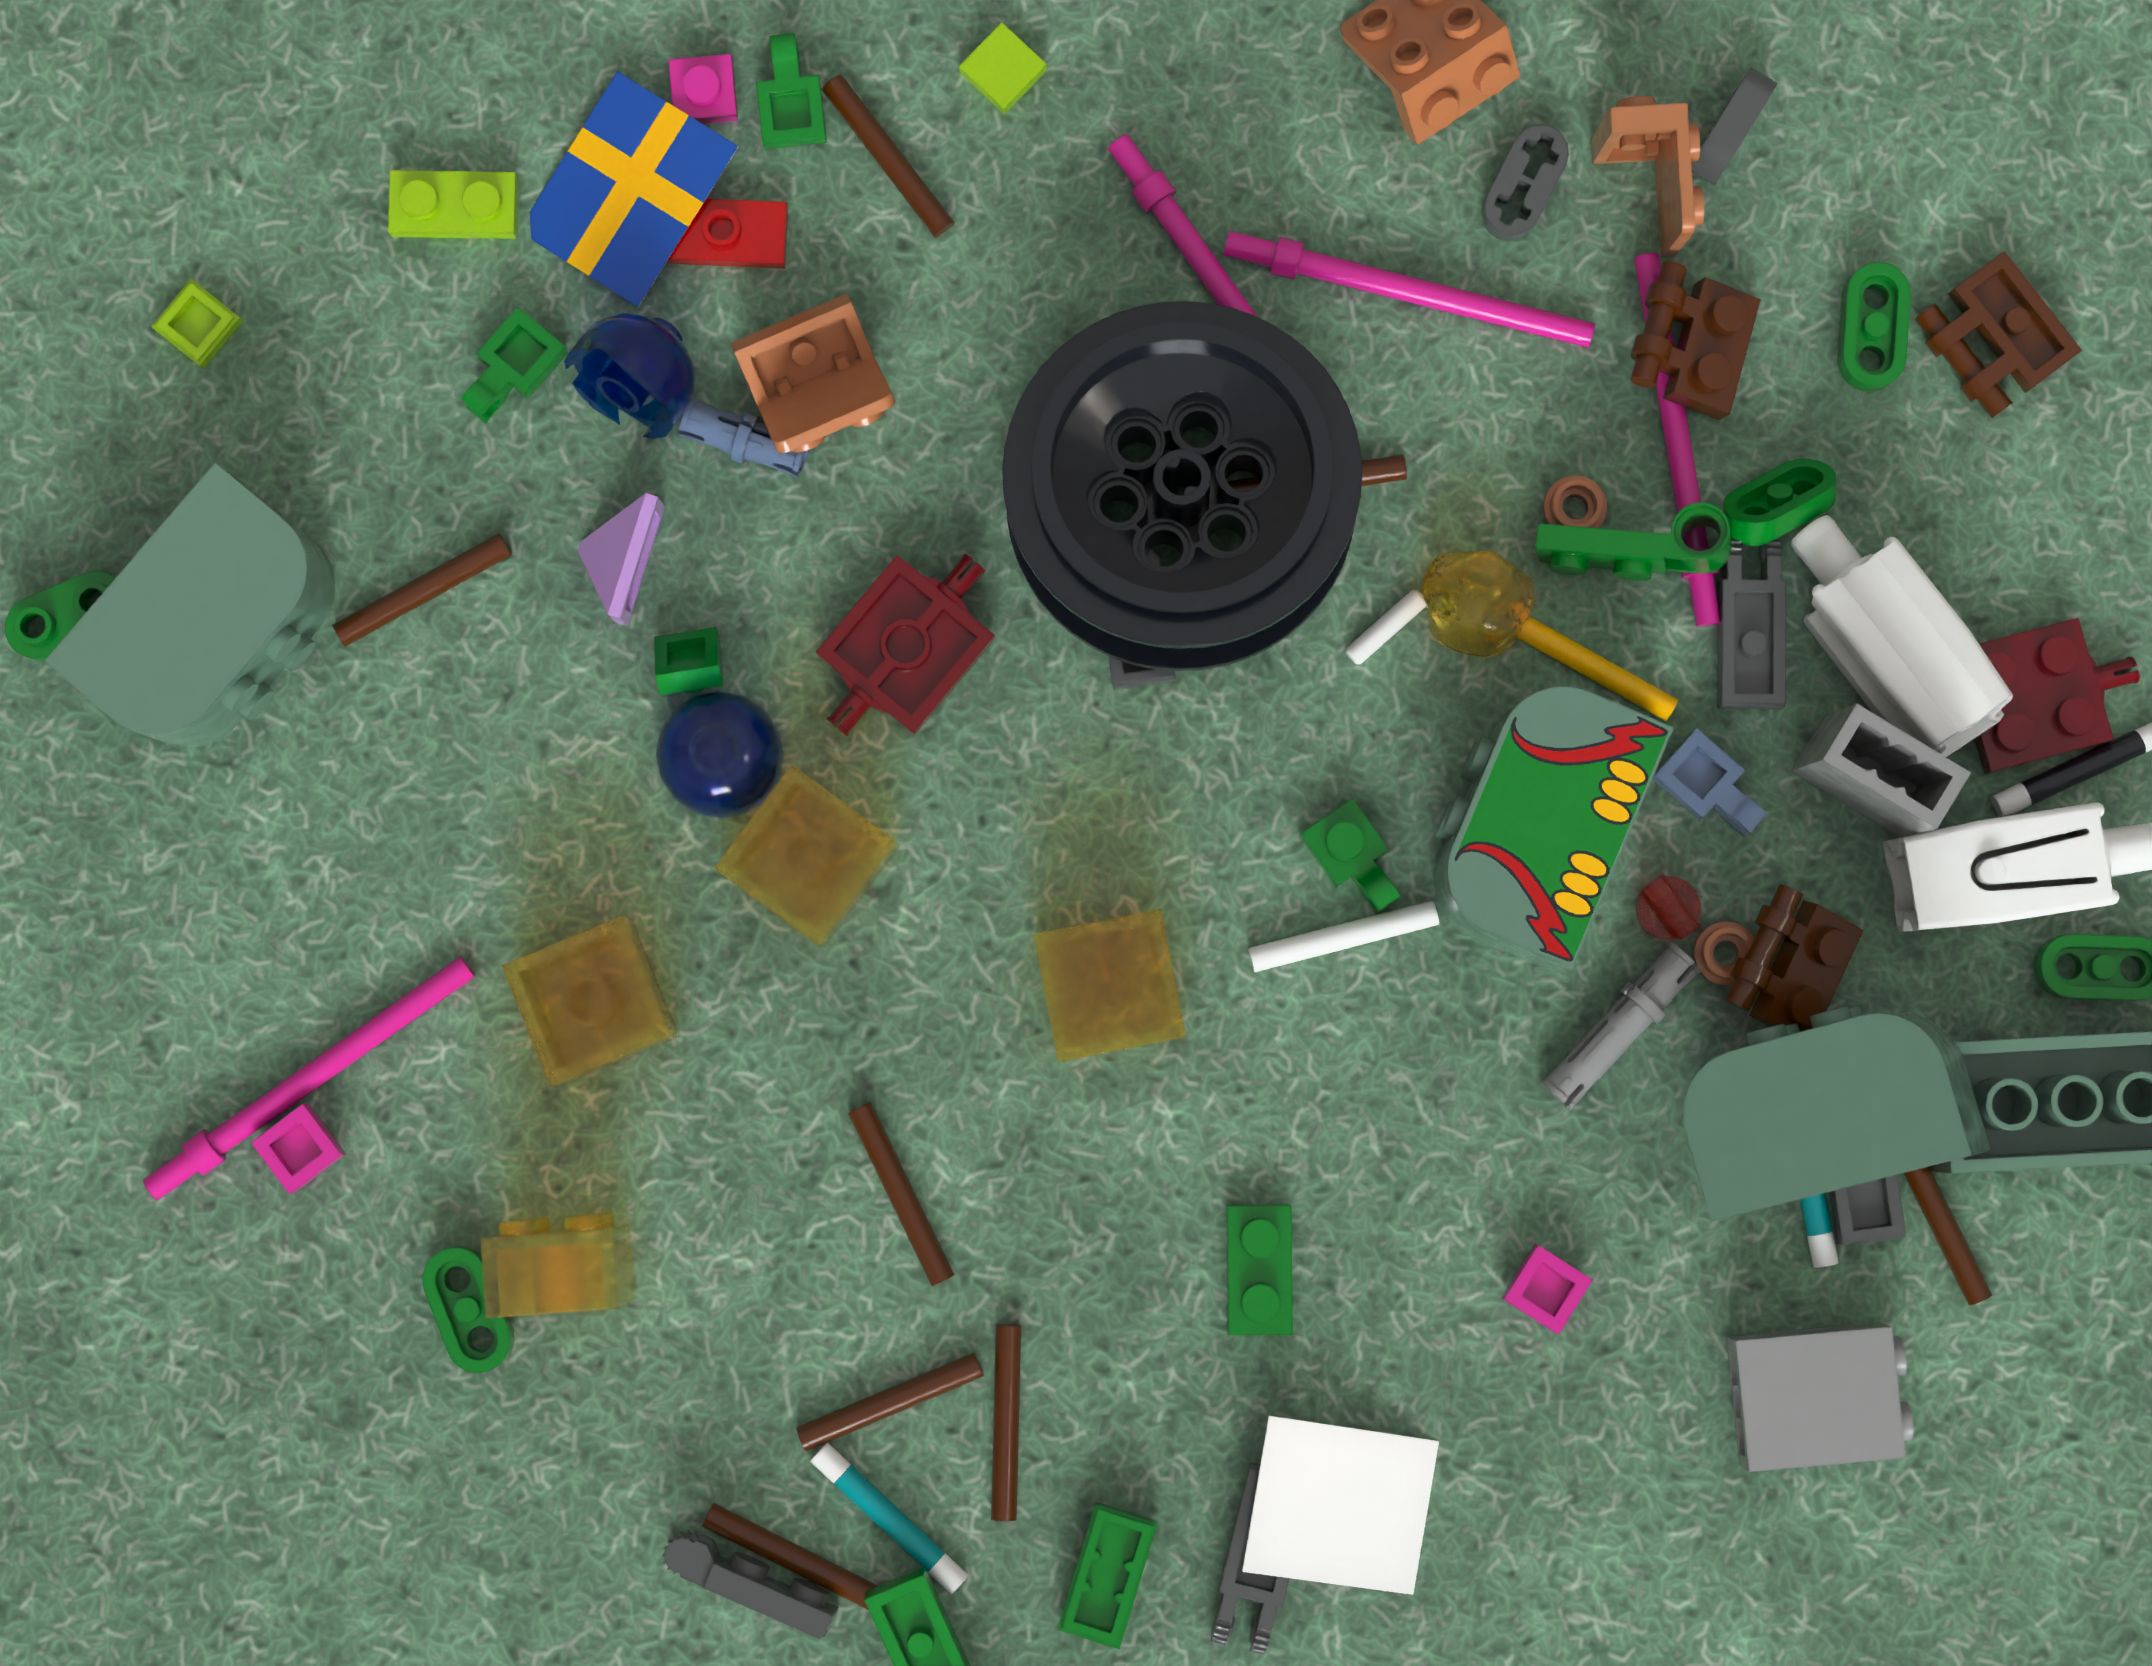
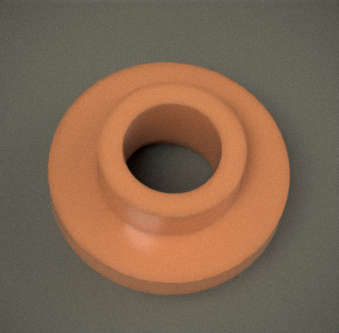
[1543,475,1607,528]
[1693,921,1754,985]

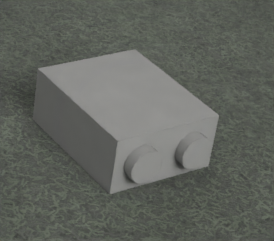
[1790,703,1971,838]
[1726,1322,1914,1472]

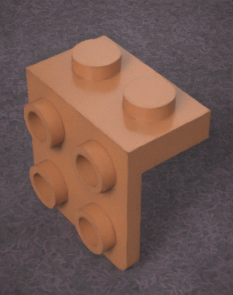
[1340,0,1521,145]
[1591,96,1704,258]
[730,293,895,453]

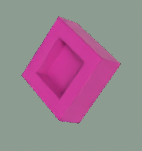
[669,54,738,124]
[251,1103,346,1194]
[1501,1244,1593,1335]

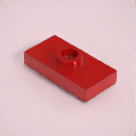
[666,199,788,269]

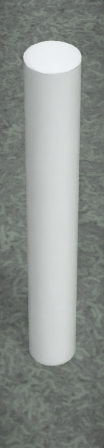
[1248,900,1439,973]

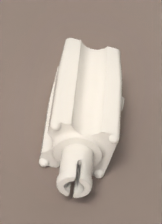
[1791,515,2013,757]
[1883,802,2152,932]

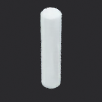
[1346,590,1427,665]

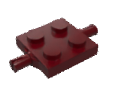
[816,554,996,736]
[1973,618,2140,774]

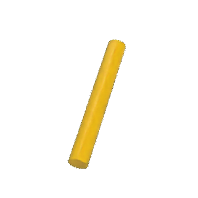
[1500,607,1679,721]

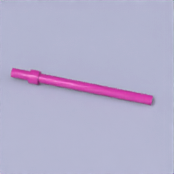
[1108,134,1258,317]
[1223,230,1595,348]
[1634,253,1720,627]
[143,956,476,1200]

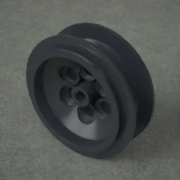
[1002,301,1362,671]

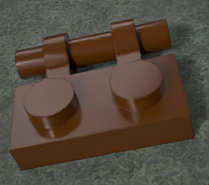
[1915,251,2082,418]
[1630,261,1761,420]
[1725,884,1864,1032]

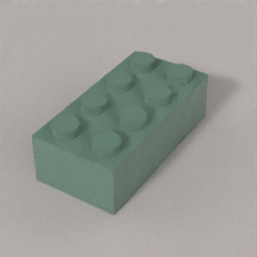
[1931,1031,2152,1174]

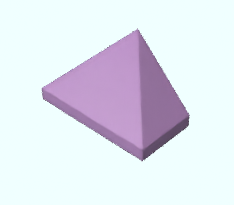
[578,493,665,626]

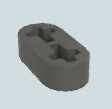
[1691,67,1778,185]
[1481,124,1569,242]

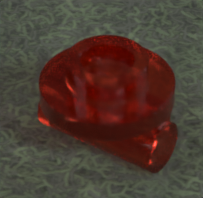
[1636,874,1702,940]

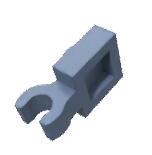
[1653,728,1767,837]

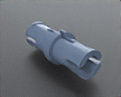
[679,398,810,478]

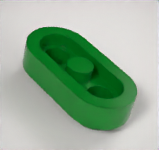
[1838,262,1911,392]
[1723,459,1836,546]
[5,571,116,661]
[2034,934,2152,1001]
[422,1246,515,1373]

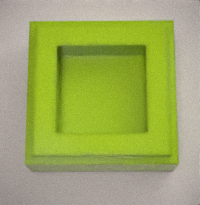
[959,22,1047,115]
[151,279,243,369]

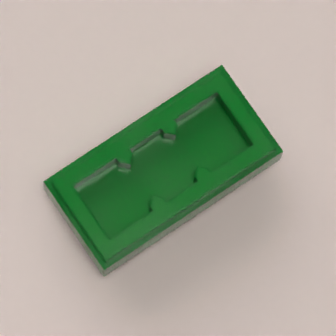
[1057,1501,1158,1649]

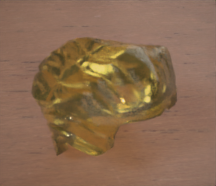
[1422,550,1535,658]

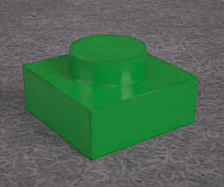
[654,627,723,695]

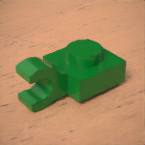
[756,33,827,150]
[461,307,568,424]
[1300,798,1400,914]

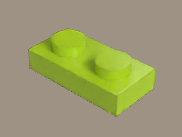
[388,170,519,239]

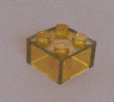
[714,765,900,948]
[1033,909,1186,1062]
[502,916,680,1086]
[481,1212,635,1318]

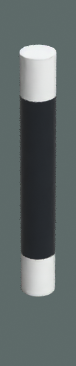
[1990,722,2152,817]

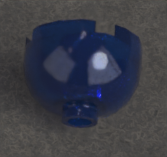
[564,313,696,439]
[655,691,784,819]

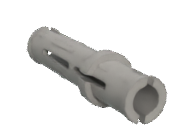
[1540,942,1701,1111]

